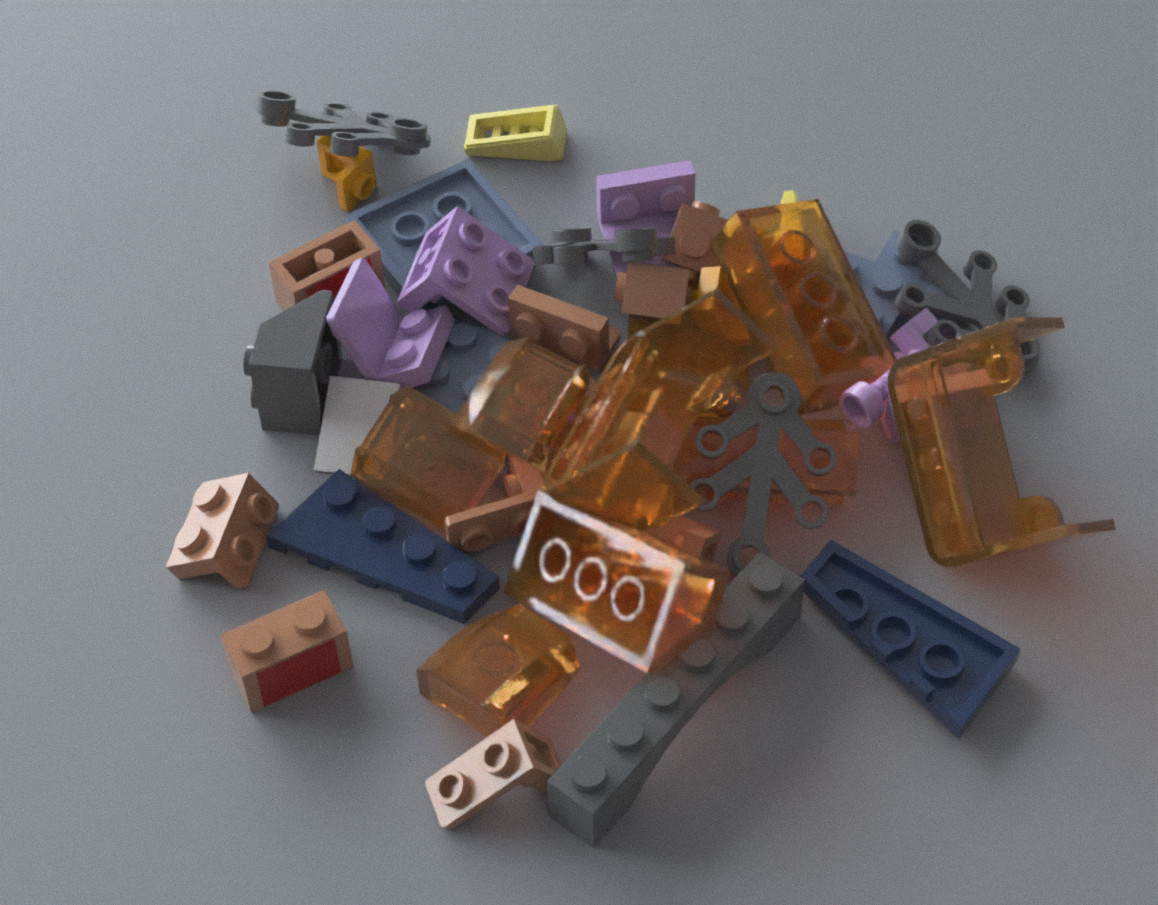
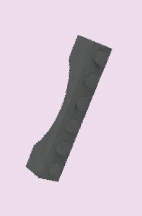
[547,551,805,848]

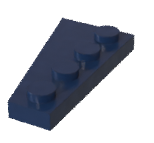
[266,469,500,624]
[800,540,1020,739]

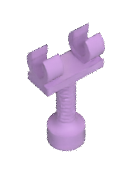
[840,307,972,428]

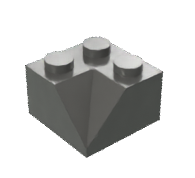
[243,290,343,435]

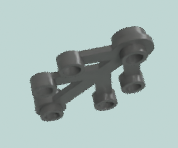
[257,90,431,156]
[895,220,1039,375]
[533,228,676,265]
[687,372,837,577]

